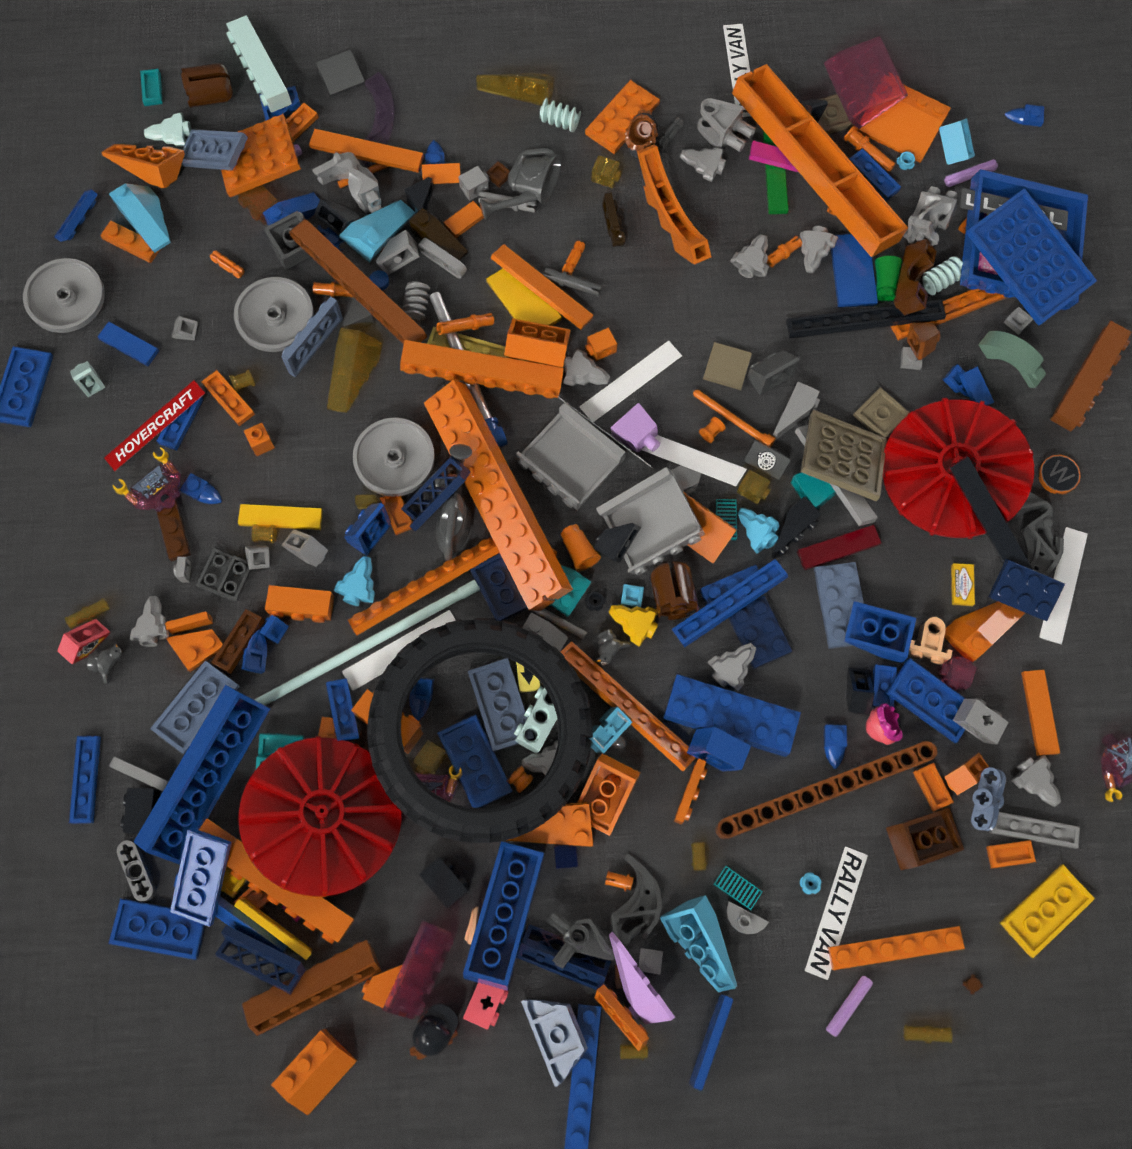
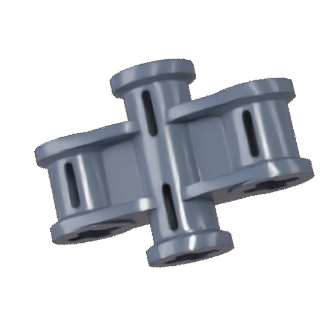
[971,767,1006,831]

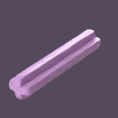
[944,159,998,187]
[826,976,873,1037]

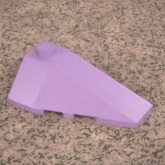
[609,932,675,1024]

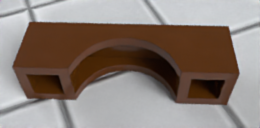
[894,239,936,315]

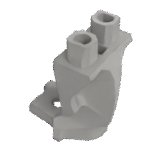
[312,152,382,214]
[903,186,957,246]

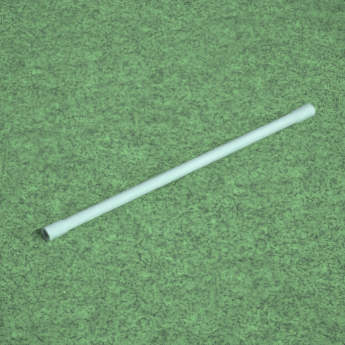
[254,580,480,705]

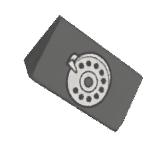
[744,440,791,480]

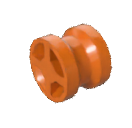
[507,766,534,793]

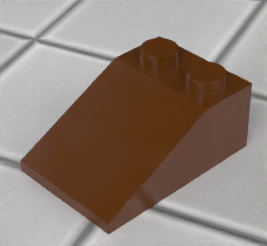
[886,808,964,870]

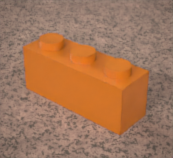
[265,585,334,623]

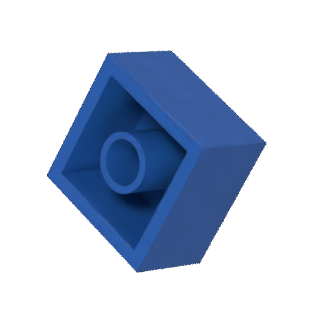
[687,725,751,772]

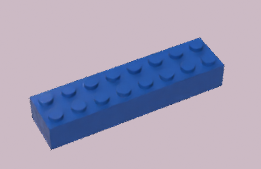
[134,685,270,865]

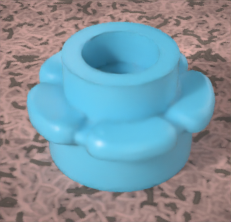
[896,152,915,170]
[800,872,821,895]

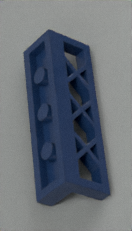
[401,456,471,532]
[517,924,611,990]
[215,925,306,994]

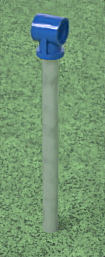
[430,292,508,448]

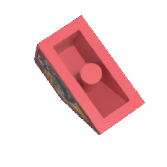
[57,619,110,664]

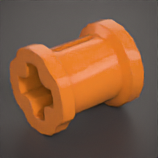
[699,417,726,443]

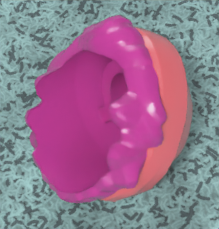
[866,703,903,745]

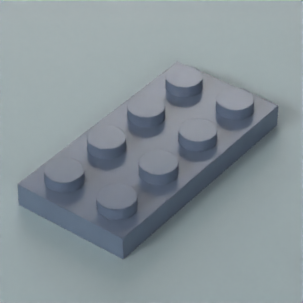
[181,130,248,170]
[281,296,343,377]
[814,562,864,649]
[468,658,534,752]
[150,661,240,755]

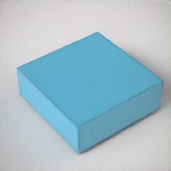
[621,584,644,607]

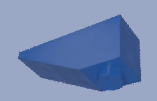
[263,192,320,226]

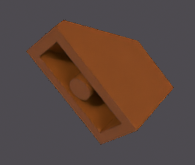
[907,323,940,360]

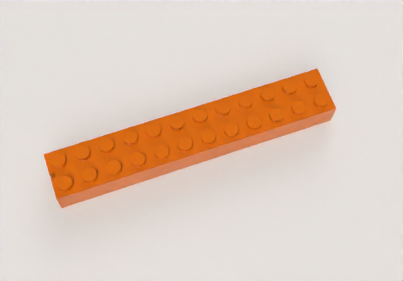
[732,64,908,257]
[424,380,573,611]

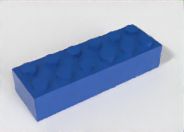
[663,674,801,757]
[463,841,544,991]

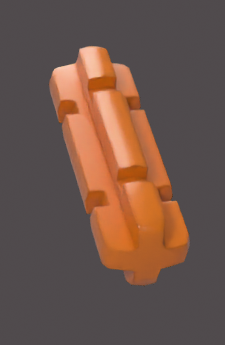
[562,240,585,275]
[210,250,245,278]

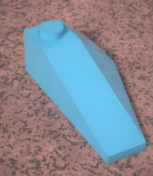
[109,183,171,253]
[339,200,415,263]
[660,895,737,992]

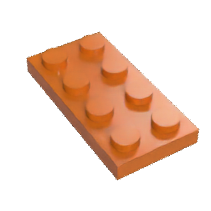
[585,80,660,154]

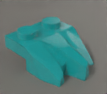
[544,565,591,617]
[256,733,304,769]

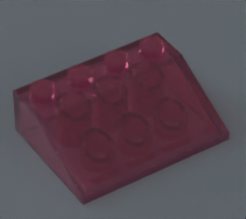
[824,36,908,129]
[382,921,455,1020]

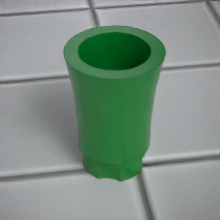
[875,256,902,302]

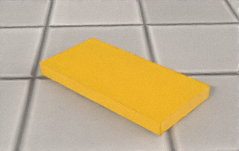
[486,269,562,326]
[1000,864,1095,958]

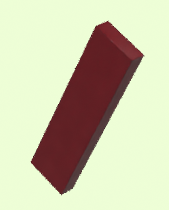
[797,525,881,570]

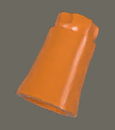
[560,524,601,572]

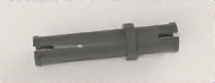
[544,267,602,297]

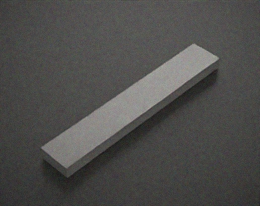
[795,425,878,526]

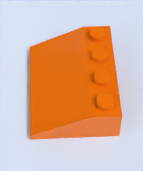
[856,75,951,163]

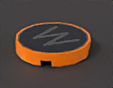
[1038,455,1081,494]

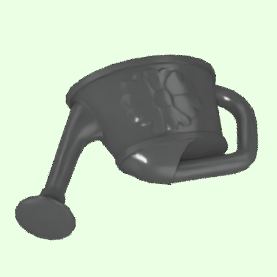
[480,148,562,220]
[436,444,473,561]

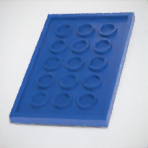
[965,188,1097,326]

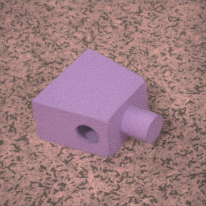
[611,403,660,452]

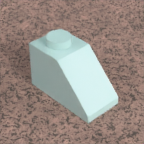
[70,361,105,397]

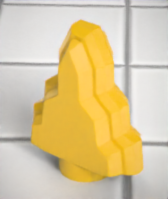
[608,605,659,647]

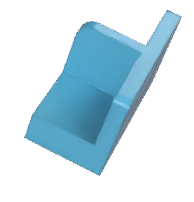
[939,118,975,165]

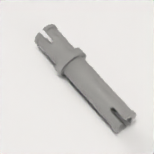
[479,191,537,213]

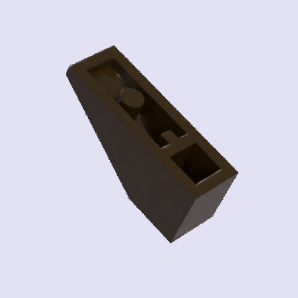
[410,208,468,261]

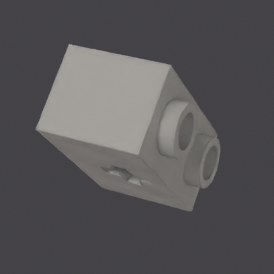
[953,698,1009,744]

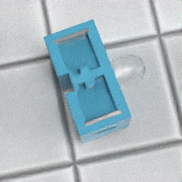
[589,707,632,753]

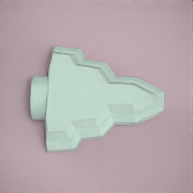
[144,112,191,147]

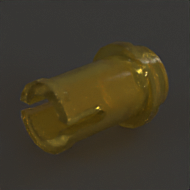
[691,843,708,871]
[620,1044,648,1061]

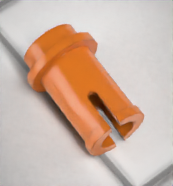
[605,871,634,892]

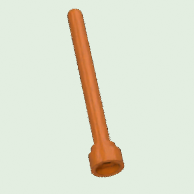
[693,390,776,447]

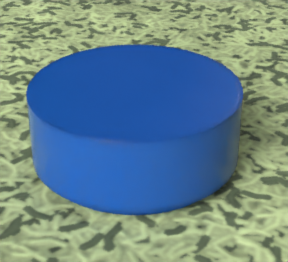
[369,270,389,291]

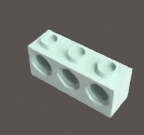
[514,686,557,753]

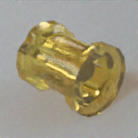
[230,369,255,392]
[252,524,277,543]

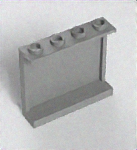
[516,402,626,510]
[596,467,705,575]

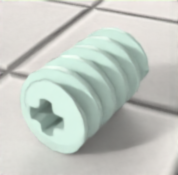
[539,98,581,132]
[922,256,963,296]

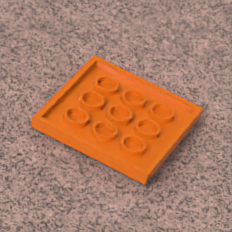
[221,114,301,197]

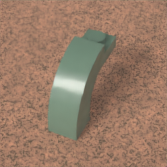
[978,331,1046,388]

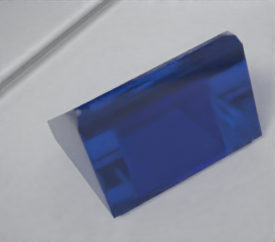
[554,845,578,870]

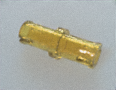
[65,598,110,629]
[903,1025,953,1044]

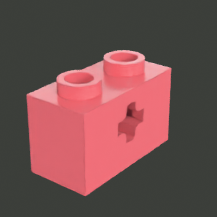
[463,983,509,1030]

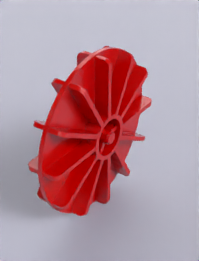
[883,397,1034,539]
[239,736,401,897]

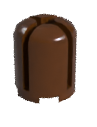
[181,63,233,108]
[651,561,699,620]

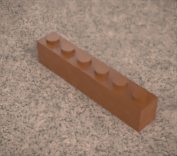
[1050,320,1132,432]
[242,940,382,1036]

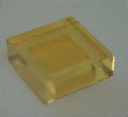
[355,495,379,509]

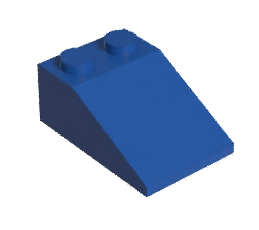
[344,503,391,556]
[844,601,916,663]

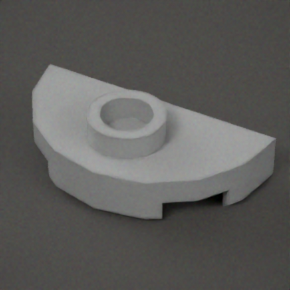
[726,901,769,934]

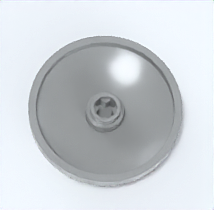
[23,258,105,333]
[234,277,314,352]
[353,418,435,497]

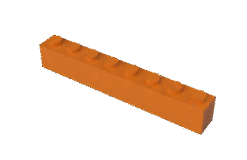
[400,340,564,398]
[199,819,355,944]

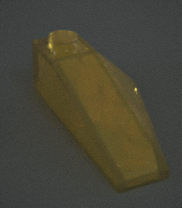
[476,73,554,106]
[327,328,382,413]

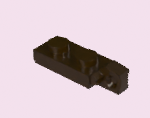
[602,192,625,247]

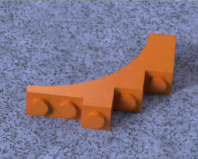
[637,144,711,265]

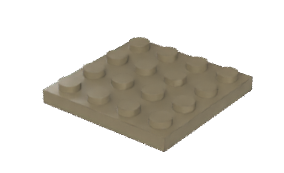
[801,410,887,501]

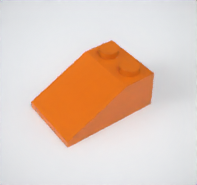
[577,753,641,836]

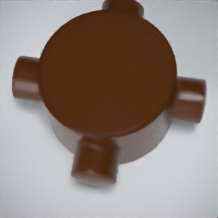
[963,974,983,995]

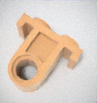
[909,617,952,664]

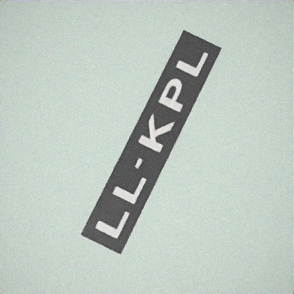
[960,188,1068,231]

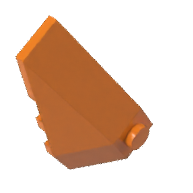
[102,144,185,188]
[944,602,1025,664]

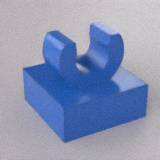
[260,615,289,644]

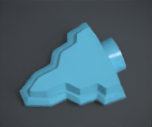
[738,508,780,554]
[333,556,375,606]

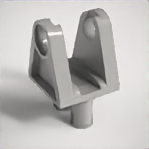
[697,98,756,152]

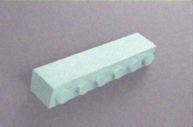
[226,15,292,113]

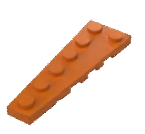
[505,802,593,847]

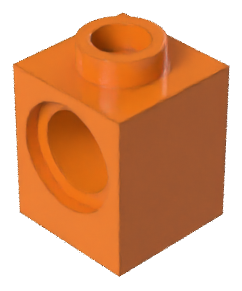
[585,327,617,362]
[244,423,275,456]

